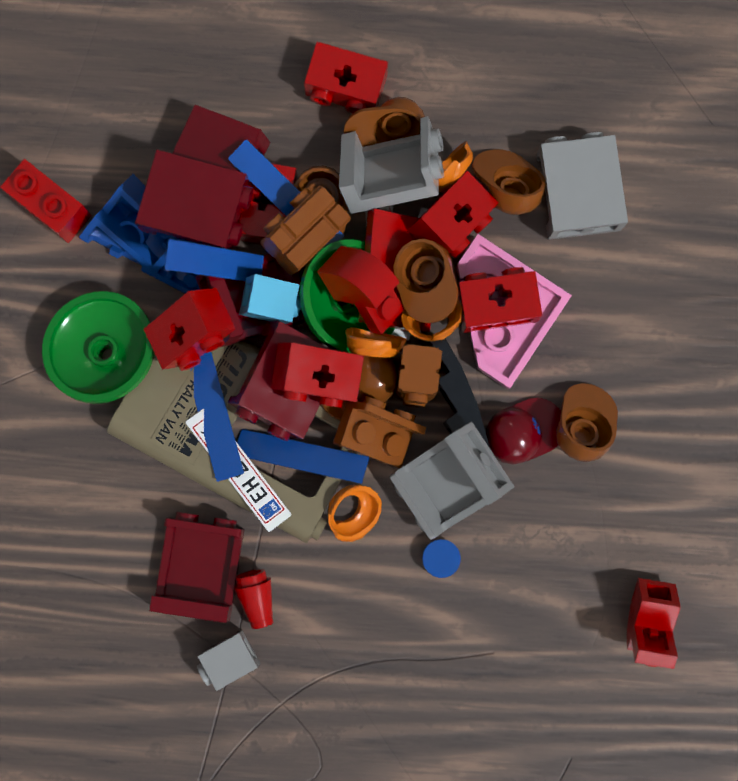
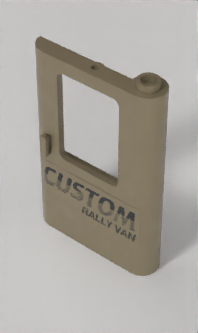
[107,340,357,544]

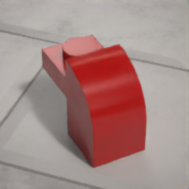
[317,246,404,335]
[627,578,681,669]

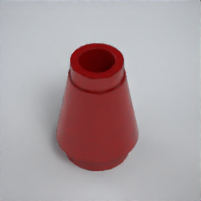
[234,569,274,629]

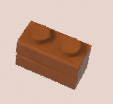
[260,185,351,275]
[396,344,442,408]

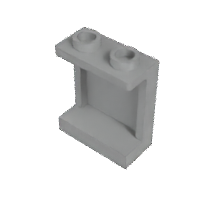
[339,116,444,214]
[536,132,628,240]
[390,422,515,540]

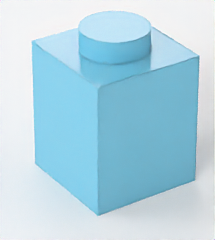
[239,274,301,324]

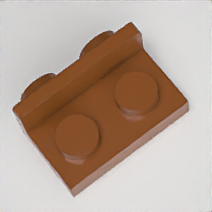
[333,396,426,468]

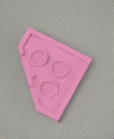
[456,234,572,390]

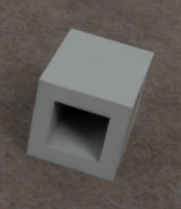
[197,630,261,691]

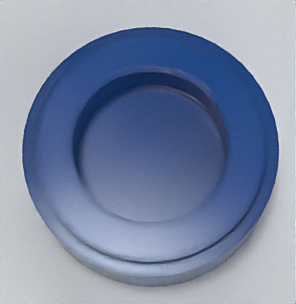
[422,539,461,578]

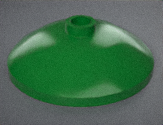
[300,239,395,353]
[42,291,155,404]

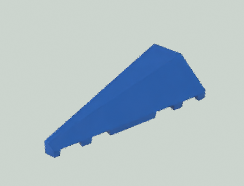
[79,174,200,293]

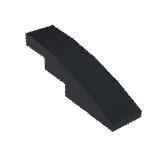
[427,338,489,447]

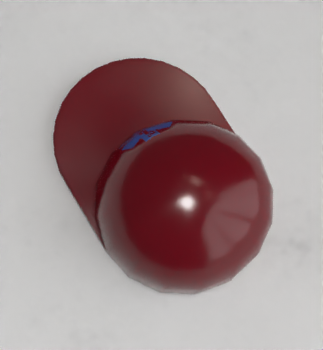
[485,398,561,465]

